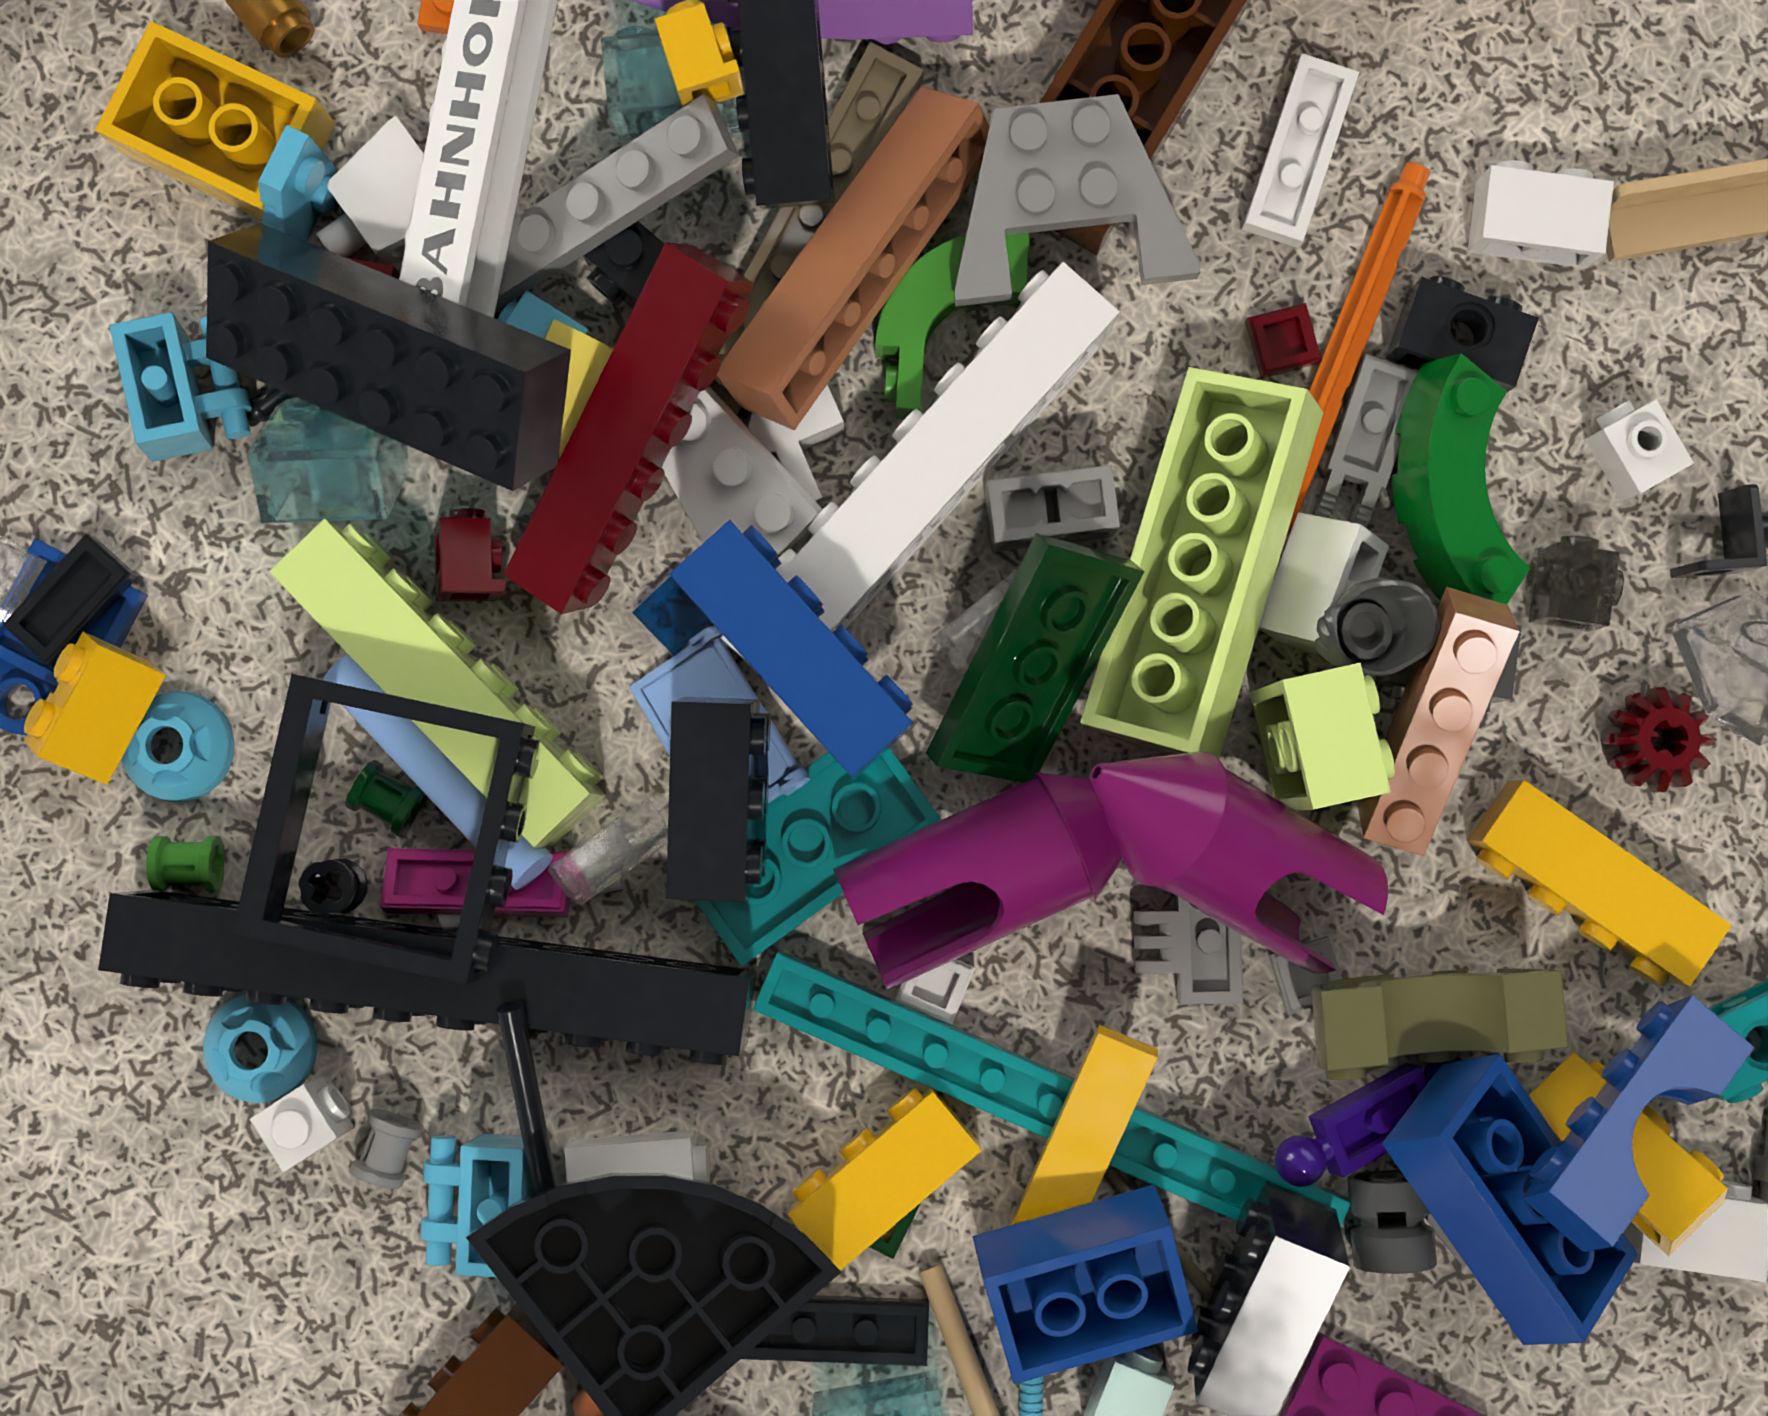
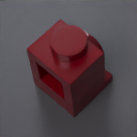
[434,508,505,602]

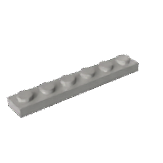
[495,94,739,312]

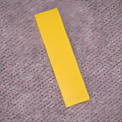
[1009,1024,1158,1226]

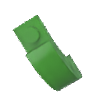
[875,233,1030,419]

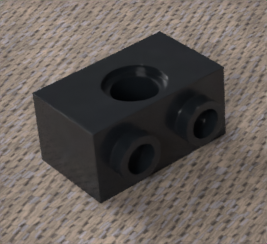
[1385,276,1539,393]

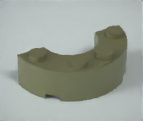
[1311,968,1568,1080]

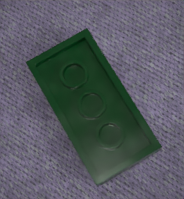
[926,533,1145,783]

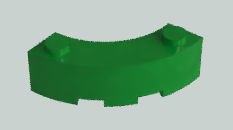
[1392,353,1531,605]

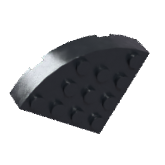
[466,1173,841,1416]

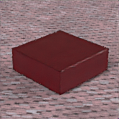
[1245,303,1322,379]

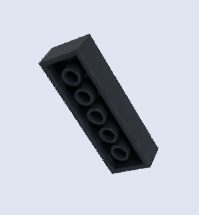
[206,223,571,491]

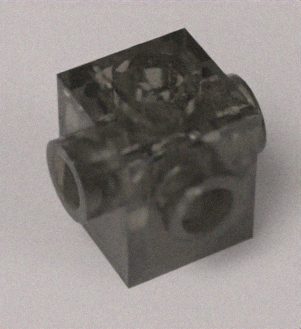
[1525,536,1624,632]

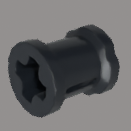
[298,859,368,915]

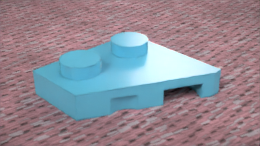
[258,125,339,242]

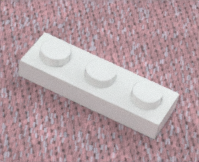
[1241,53,1359,248]

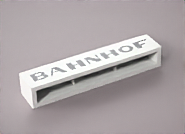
[399,0,558,318]

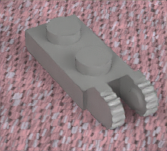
[1312,354,1418,529]

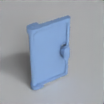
[629,625,811,803]

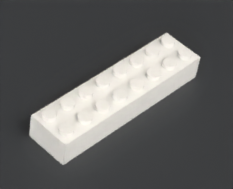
[721,262,1120,667]

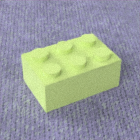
[1249,663,1395,810]

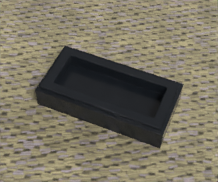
[2,533,139,667]

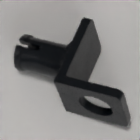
[1670,484,1768,578]

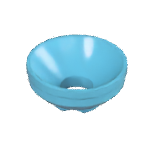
[122,691,235,802]
[203,993,318,1103]

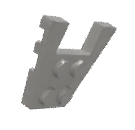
[954,94,1201,306]

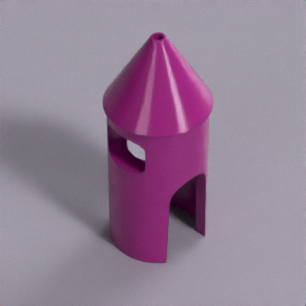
[1089,752,1388,974]
[833,772,1123,990]

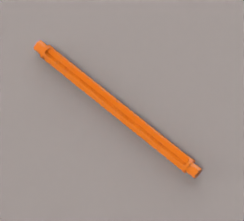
[1276,162,1430,570]

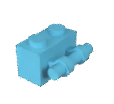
[109,312,252,462]
[420,1134,533,1277]

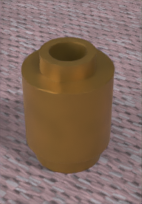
[225,0,315,58]

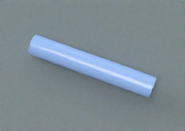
[323,655,553,890]

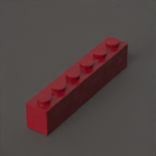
[503,242,755,615]

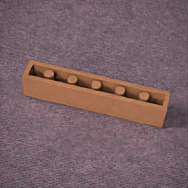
[717,86,989,431]

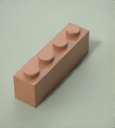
[1358,587,1519,856]

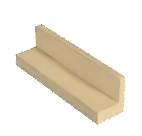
[1606,158,1768,262]

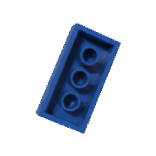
[669,520,913,780]
[1382,1053,1638,1345]

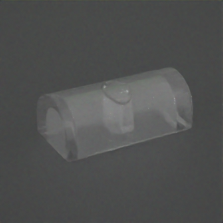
[548,792,669,905]

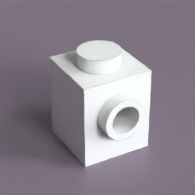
[1584,399,1694,502]
[250,1076,355,1173]

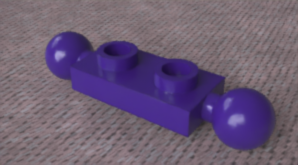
[1275,1056,1462,1187]

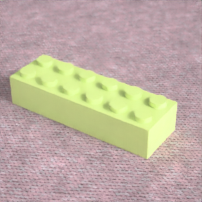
[1080,367,1323,759]
[269,518,606,847]

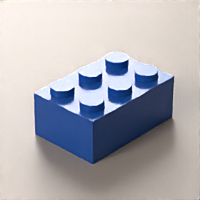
[972,1185,1198,1384]

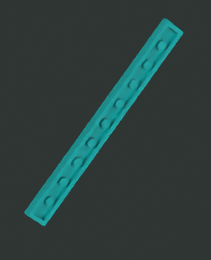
[752,950,1351,1227]

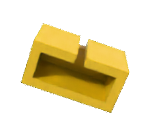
[24,632,166,785]

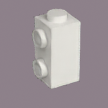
[564,1130,710,1182]

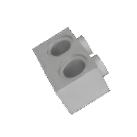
[984,465,1120,552]

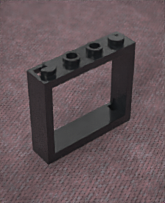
[232,674,540,985]

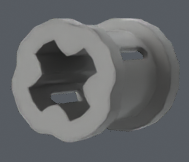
[349,1109,424,1189]

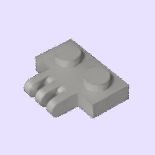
[1134,895,1243,1005]

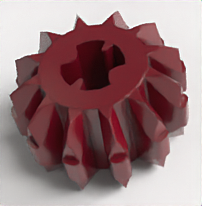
[1601,687,1717,793]

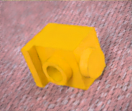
[654,0,744,108]

